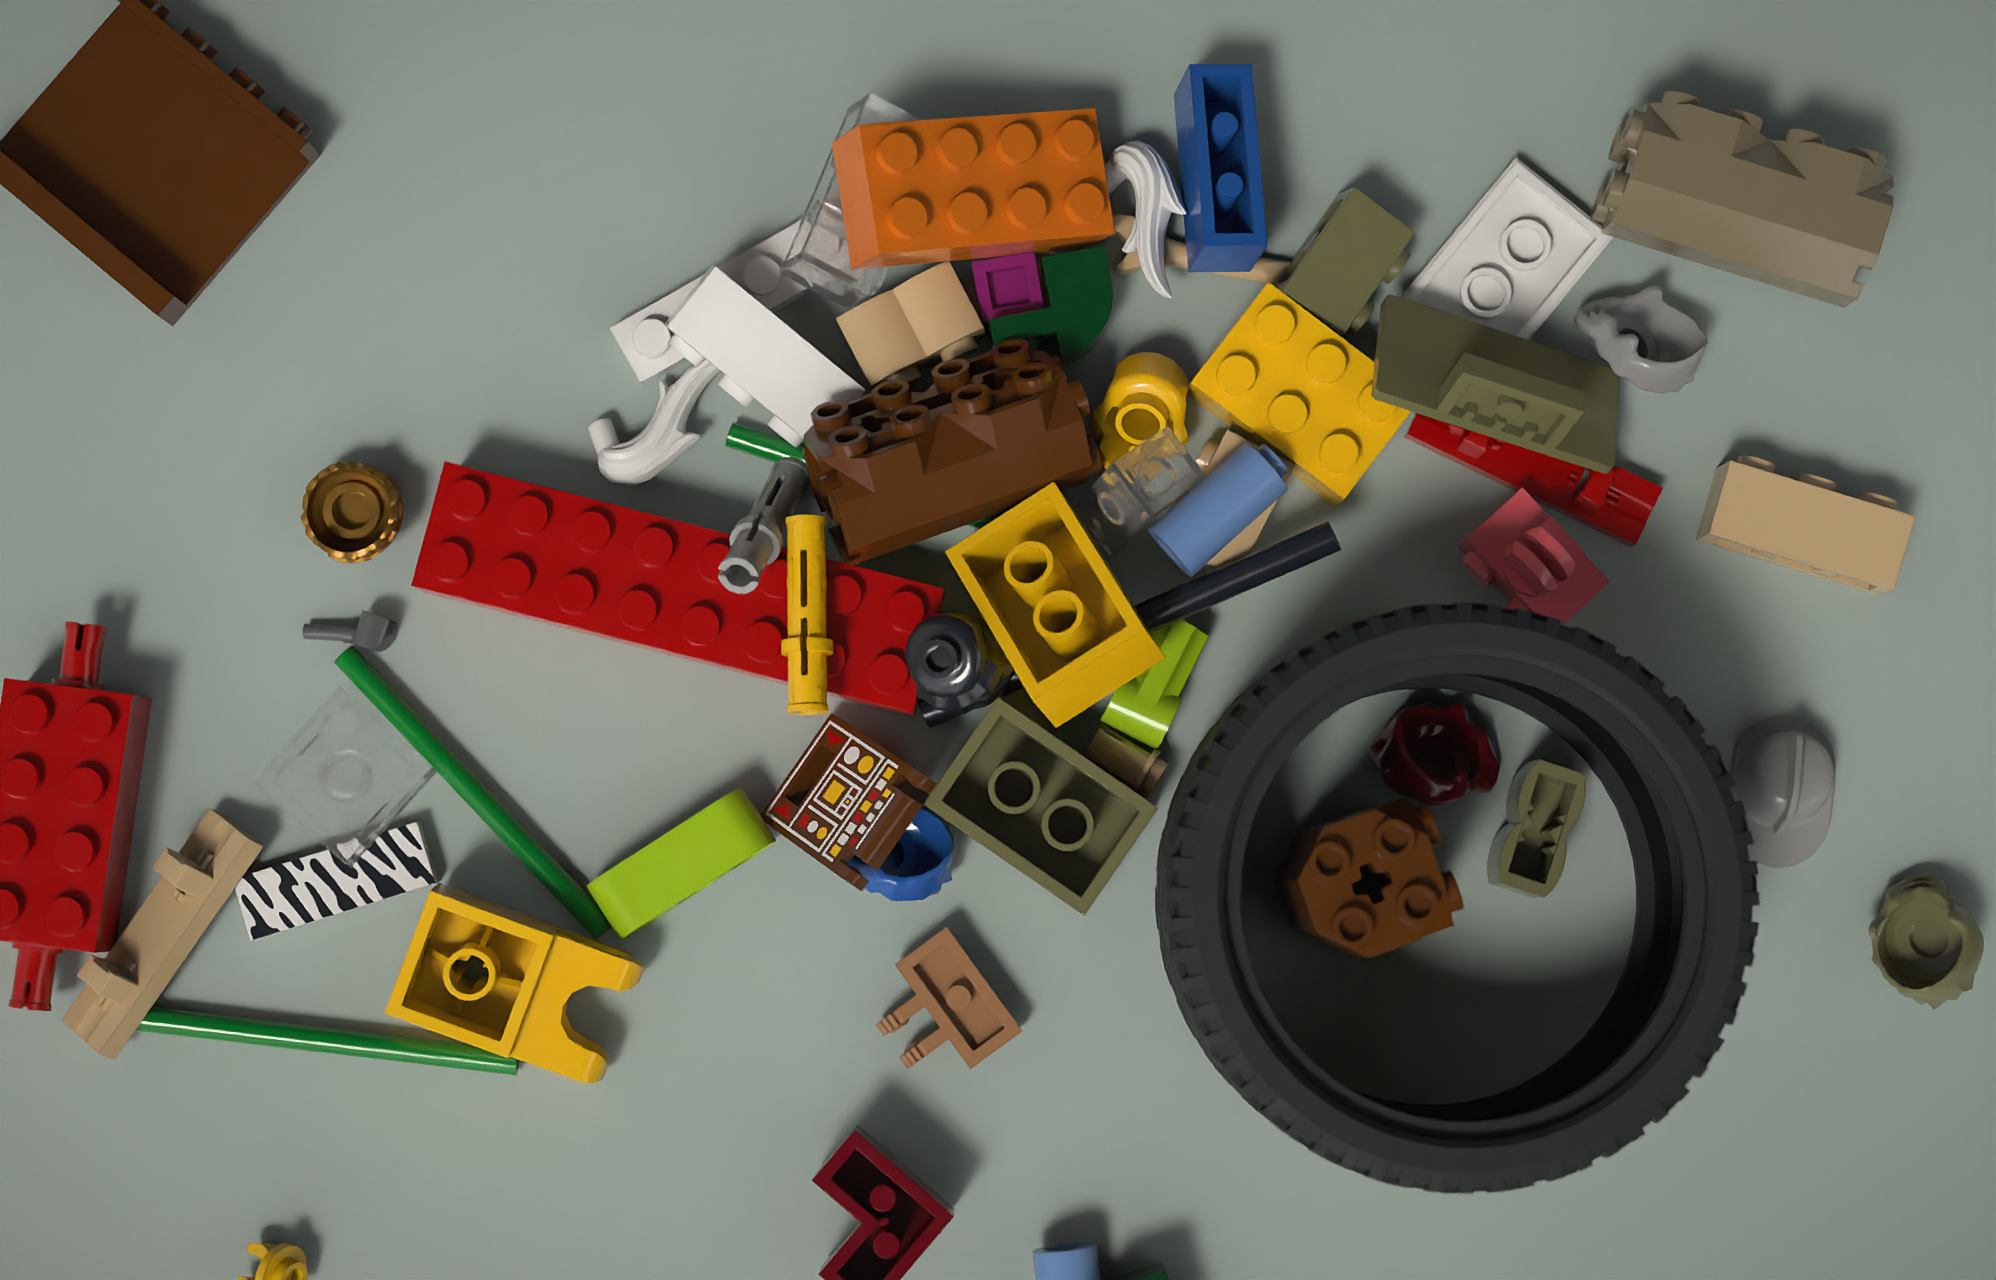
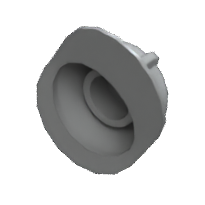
[1731,715,1835,868]

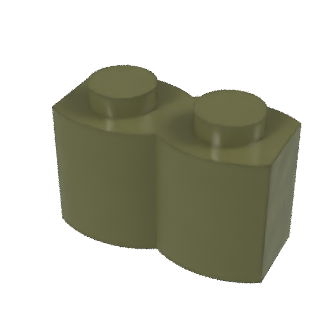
[1487,759,1586,898]

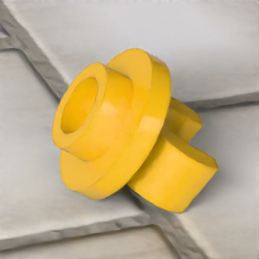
[238,1243,307,1280]

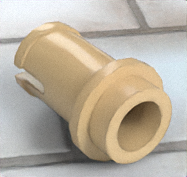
[1084,724,1169,797]

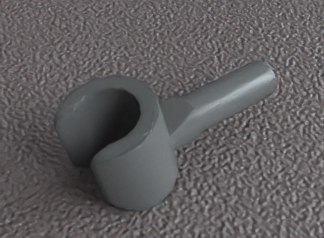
[302,610,397,652]

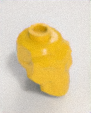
[1090,352,1189,486]

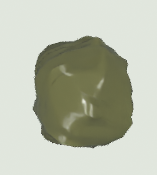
[1869,874,1984,1010]

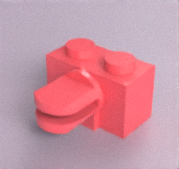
[1457,487,1610,625]

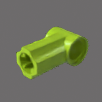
[1100,620,1209,749]

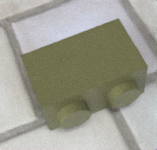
[1274,187,1415,336]

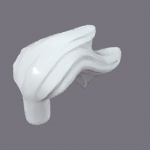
[1104,141,1187,299]
[588,358,720,486]

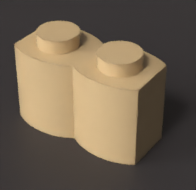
[836,261,985,390]

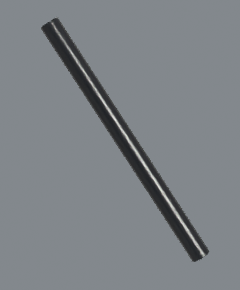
[918,521,1341,728]

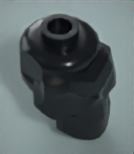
[904,610,1013,712]

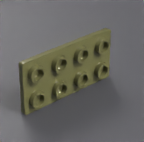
[1371,294,1619,474]

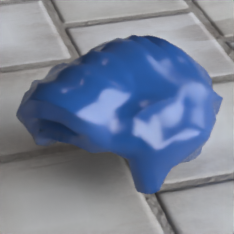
[848,791,955,901]

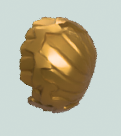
[300,461,404,564]

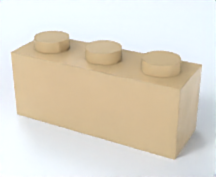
[1696,455,1915,595]

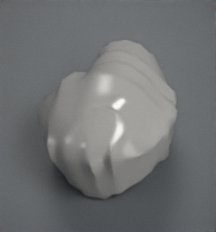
[1574,284,1708,394]

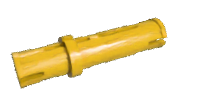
[781,515,833,715]

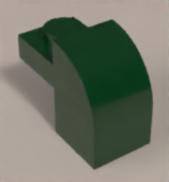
[989,246,1113,366]

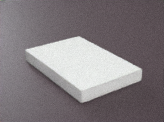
[1400,158,1613,340]

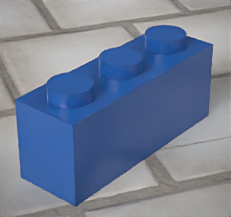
[1174,64,1267,272]

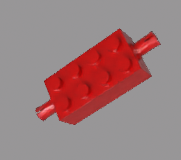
[0,621,152,1011]

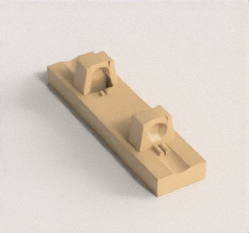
[61,808,264,1060]

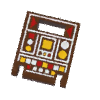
[761,713,936,892]

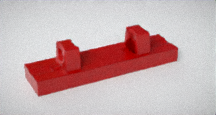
[1404,413,1663,547]

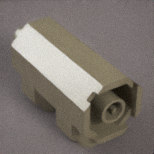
[1591,91,1893,308]

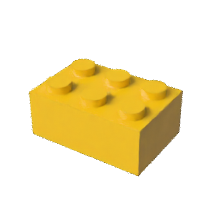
[1187,282,1412,508]
[945,481,1166,728]

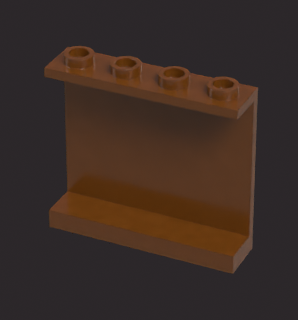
[0,0,321,326]

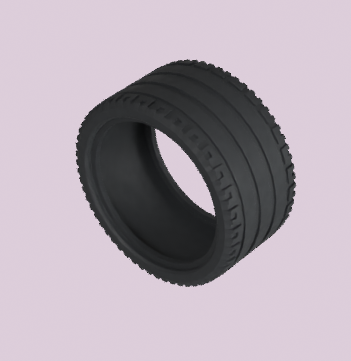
[1155,603,1760,1194]

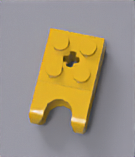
[384,883,645,1084]

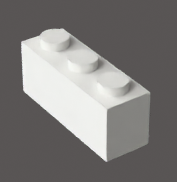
[665,264,865,448]

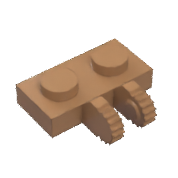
[875,926,1022,1070]

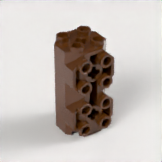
[803,339,1102,567]
[1274,797,1464,958]

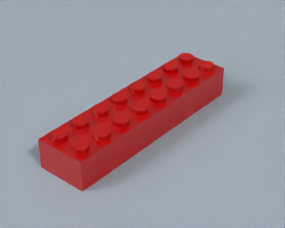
[411,461,945,717]

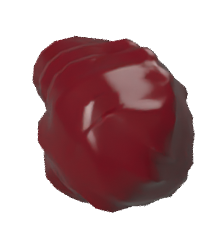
[1369,702,1500,806]

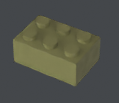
[924,697,1158,916]

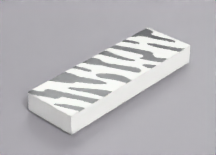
[235,822,439,941]

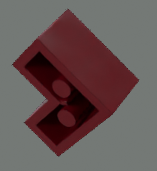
[812,1124,955,1280]

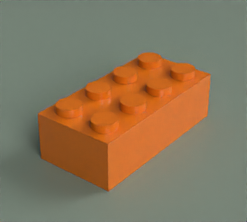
[832,108,1115,270]

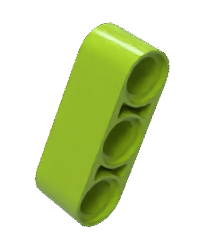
[586,787,776,941]

